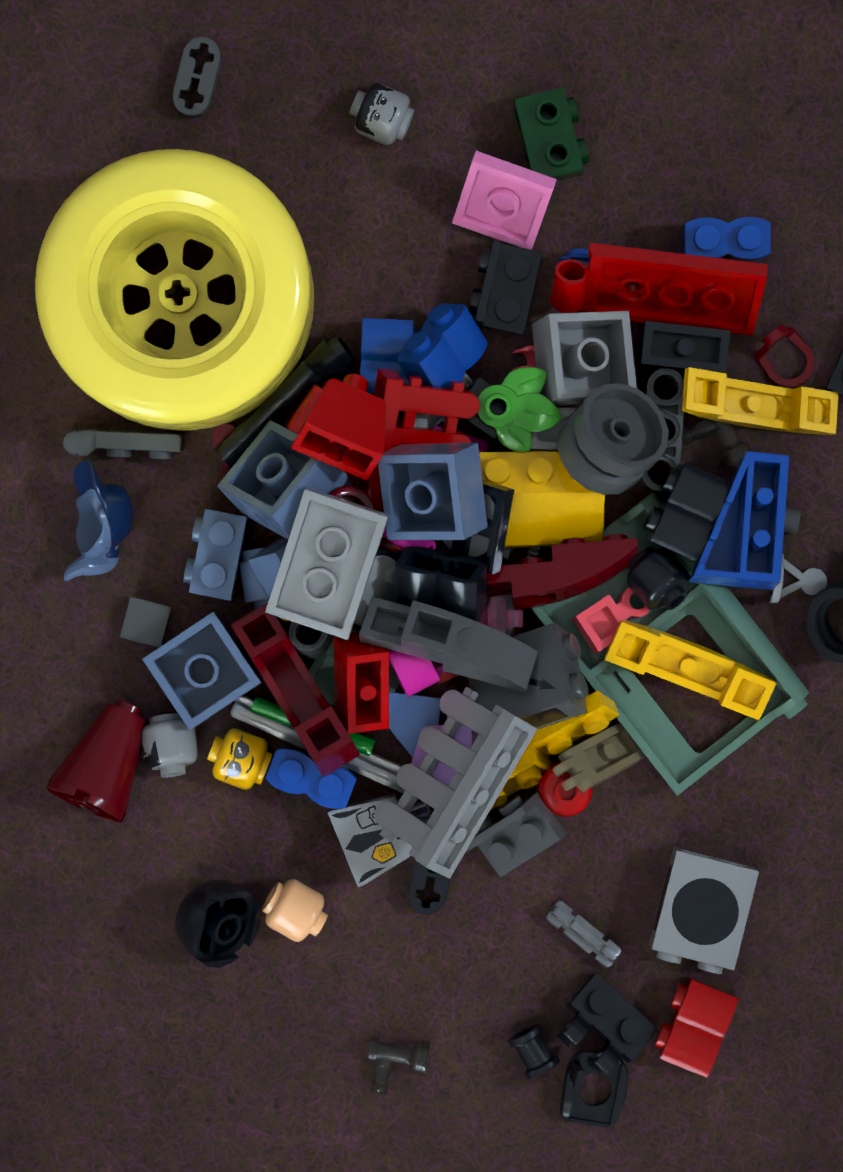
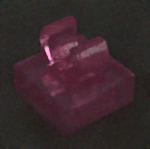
[478,597,523,634]

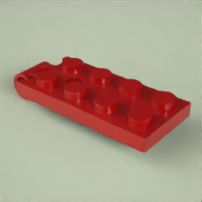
[550,243,768,336]

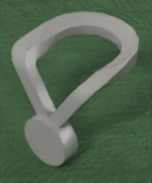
[769,552,827,604]

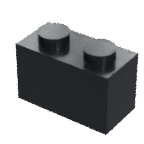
[637,321,731,373]

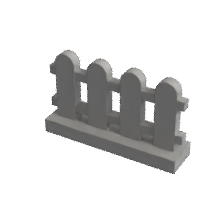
[375,687,538,879]

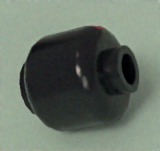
[627,547,690,610]

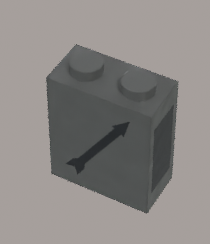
[468,622,588,729]

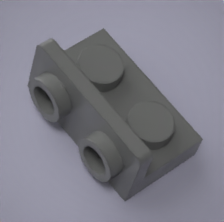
[466,792,567,878]

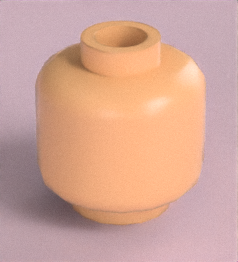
[262,879,328,942]

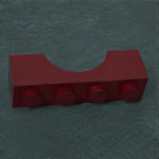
[231,603,360,777]

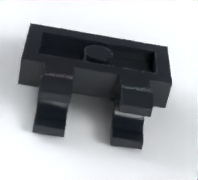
[557,973,659,1076]

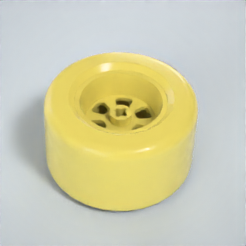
[35,149,314,431]

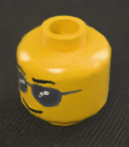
[207,728,273,790]

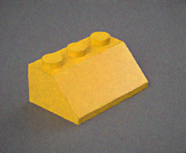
[479,452,605,548]

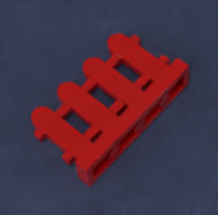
[358,368,480,544]

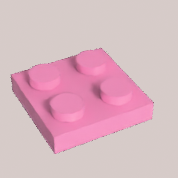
[452,151,557,250]

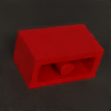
[334,632,389,734]

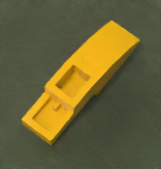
[491,690,620,809]

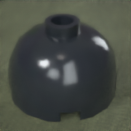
[175,880,262,968]

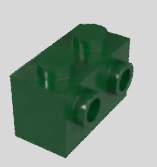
[513,87,589,181]

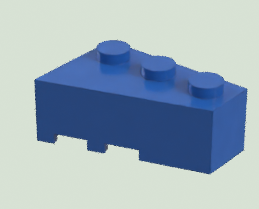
[688,451,789,590]

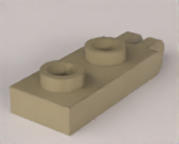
[552,723,646,793]

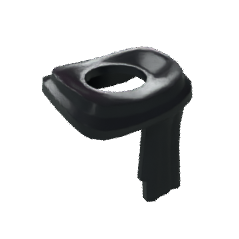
[560,1052,628,1127]

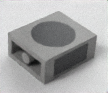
[648,847,759,974]

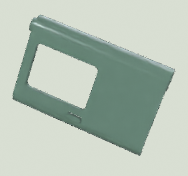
[531,492,809,796]

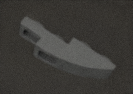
[359,597,538,693]

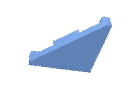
[389,692,441,758]

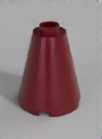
[46,700,146,823]

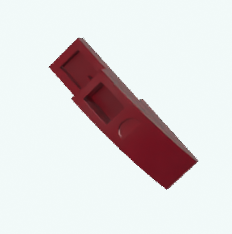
[487,534,638,610]

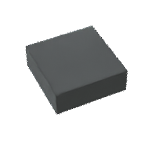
[120,597,172,647]

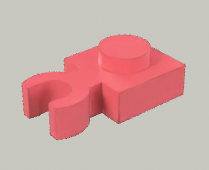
[571,587,650,654]

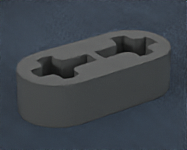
[172,37,222,118]

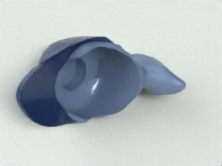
[64,460,134,581]

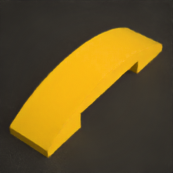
[682,367,838,435]
[604,620,777,720]

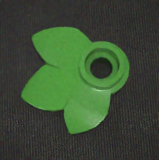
[477,367,562,452]

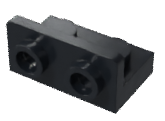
[469,239,543,336]

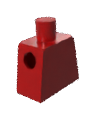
[291,374,386,480]

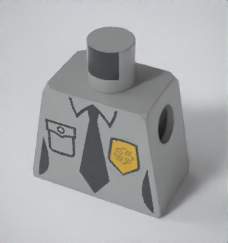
[328,794,431,887]

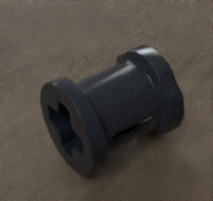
[507,1023,560,1079]

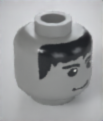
[349,83,415,145]
[141,713,198,778]

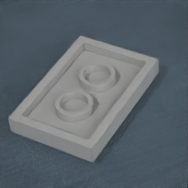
[265,487,389,640]

